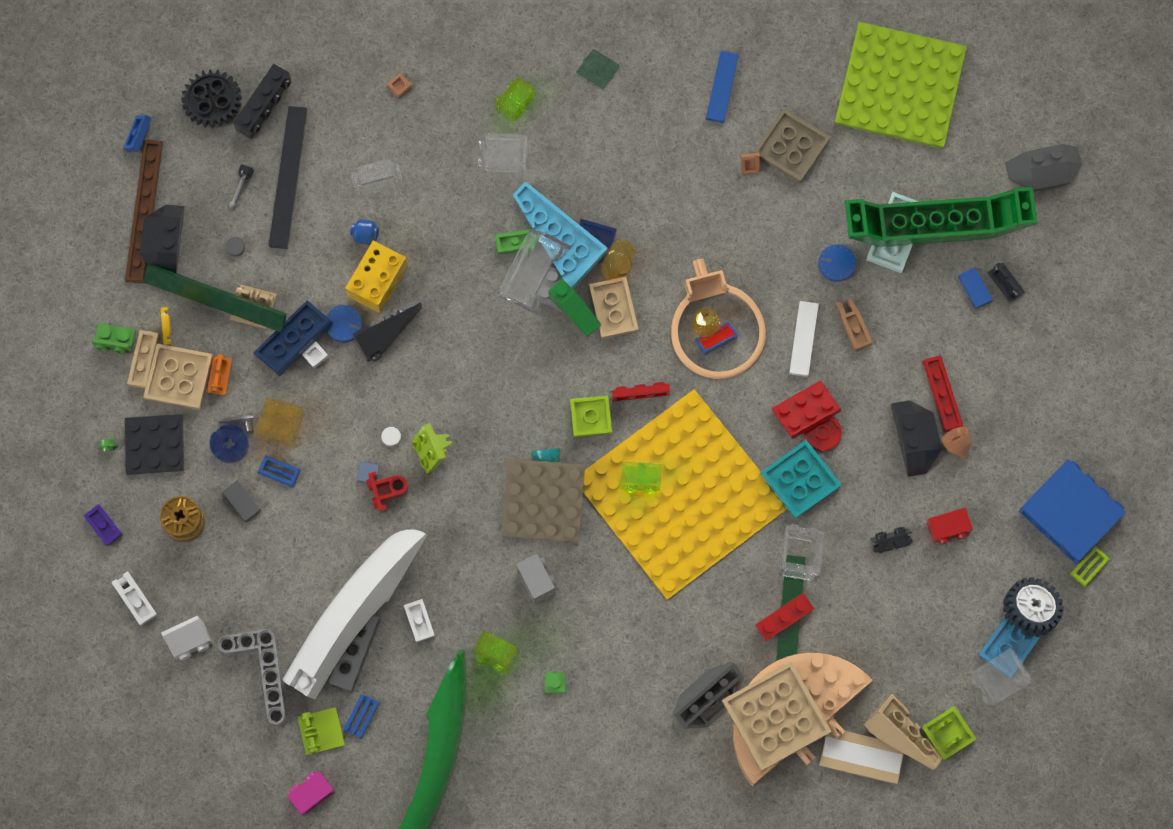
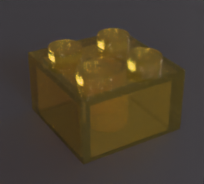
[255,397,305,448]

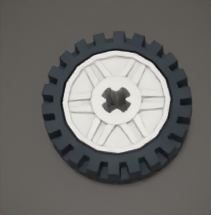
[1003,577,1064,637]

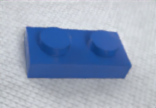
[123,115,152,152]

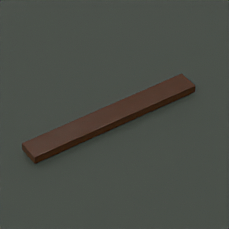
[125,140,163,283]

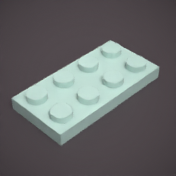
[866,192,919,273]

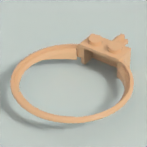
[671,259,766,379]

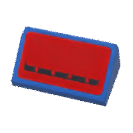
[695,322,738,355]

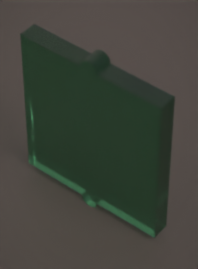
[576,49,620,89]

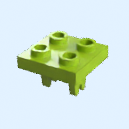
[412,423,452,474]
[921,706,976,761]

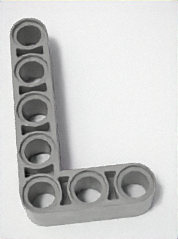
[218,629,287,727]

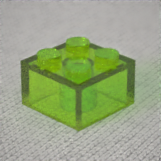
[472,630,520,675]

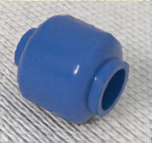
[350,219,379,245]

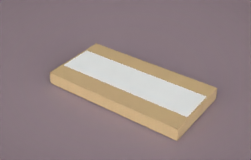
[819,730,904,785]

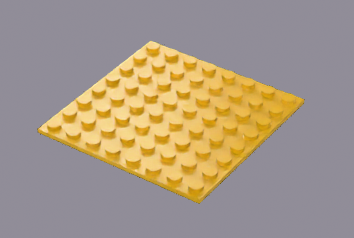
[583,389,787,600]

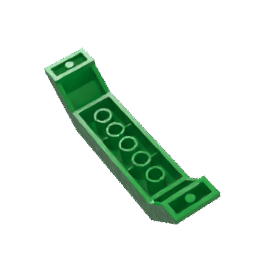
[844,187,1038,247]

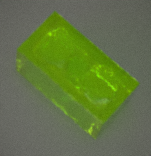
[495,77,536,122]
[621,462,661,494]

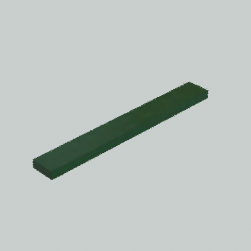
[144,264,287,332]
[776,555,806,661]

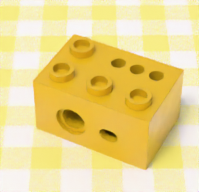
[345,241,408,314]

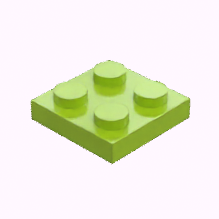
[570,395,612,438]

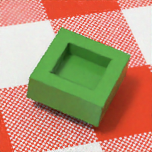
[545,673,565,693]

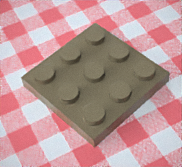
[753,108,831,183]

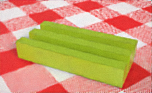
[1069,546,1110,587]

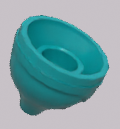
[531,448,560,462]

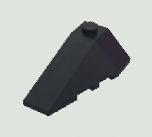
[353,299,422,362]

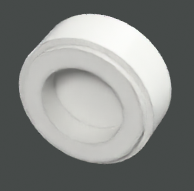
[381,427,401,447]

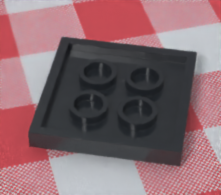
[125,414,184,475]

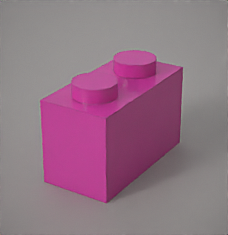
[287,771,335,816]

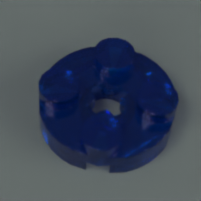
[209,424,249,463]

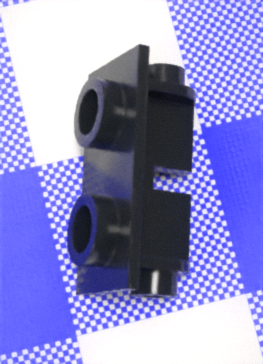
[987,262,1025,303]
[870,527,913,554]

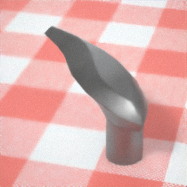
[218,415,254,432]

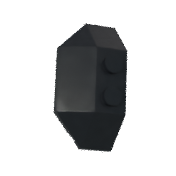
[140,204,185,273]
[891,400,942,477]

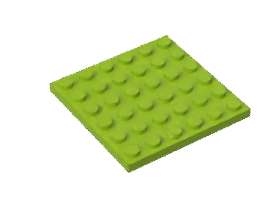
[834,22,967,149]

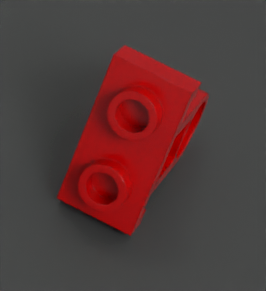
[366,471,408,513]

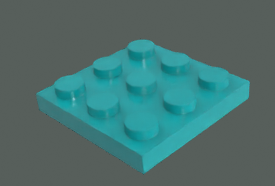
[760,440,842,519]

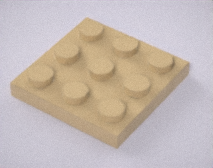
[143,344,213,410]

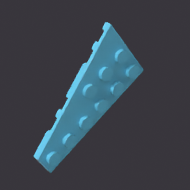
[513,181,609,289]

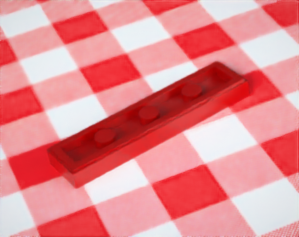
[922,355,964,432]

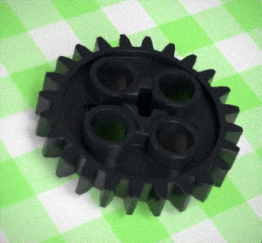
[181,69,242,128]

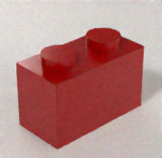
[926,507,973,545]

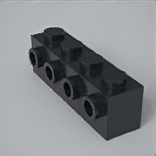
[233,63,291,139]

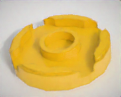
[161,306,172,345]

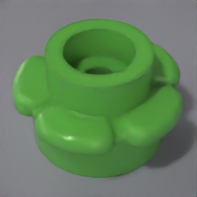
[98,439,117,451]

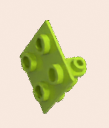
[297,707,345,756]

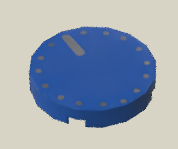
[818,245,856,282]
[326,305,363,343]

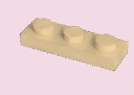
[127,330,160,389]

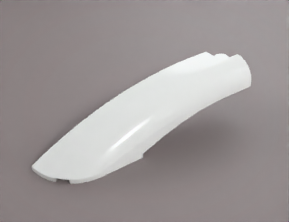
[282,530,427,699]

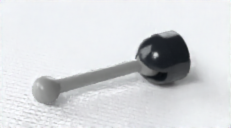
[229,164,255,209]

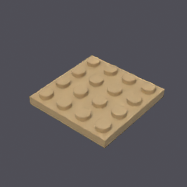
[722,662,832,771]

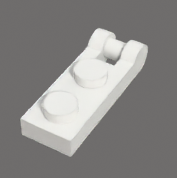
[112,571,157,626]

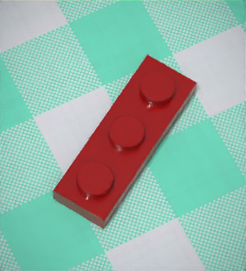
[612,382,670,402]
[755,593,815,642]

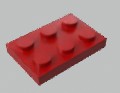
[772,380,841,439]

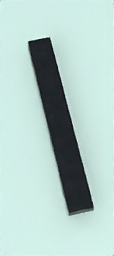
[268,106,307,249]

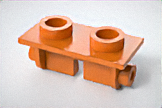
[207,354,232,395]

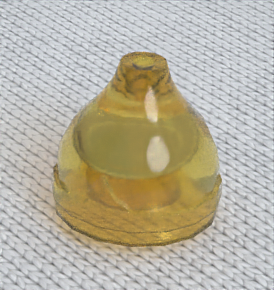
[692,308,720,337]

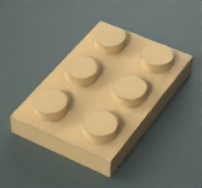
[589,276,639,339]

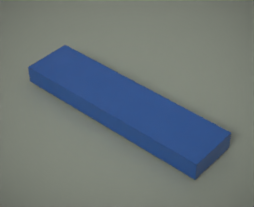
[706,51,739,123]

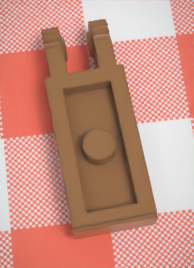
[836,298,873,352]

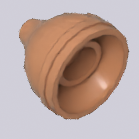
[942,427,971,459]

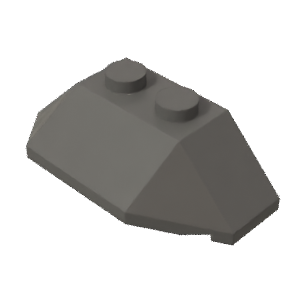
[1005,144,1082,191]
[673,662,744,729]

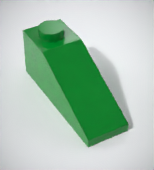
[548,279,601,337]

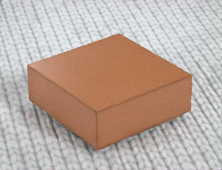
[386,73,413,98]
[740,153,760,174]

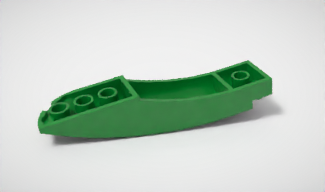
[399,649,467,829]

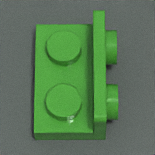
[92,323,136,354]

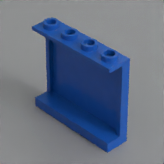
[1019,459,1126,564]

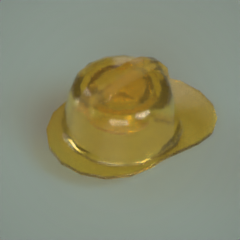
[601,240,636,280]

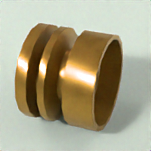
[159,496,205,542]

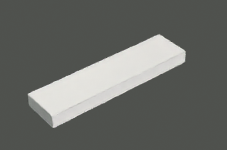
[789,301,818,377]

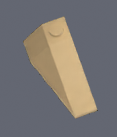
[864,694,942,770]

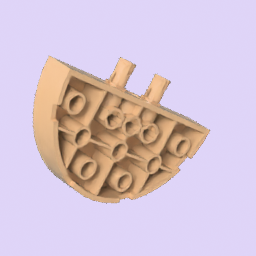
[733,653,873,787]

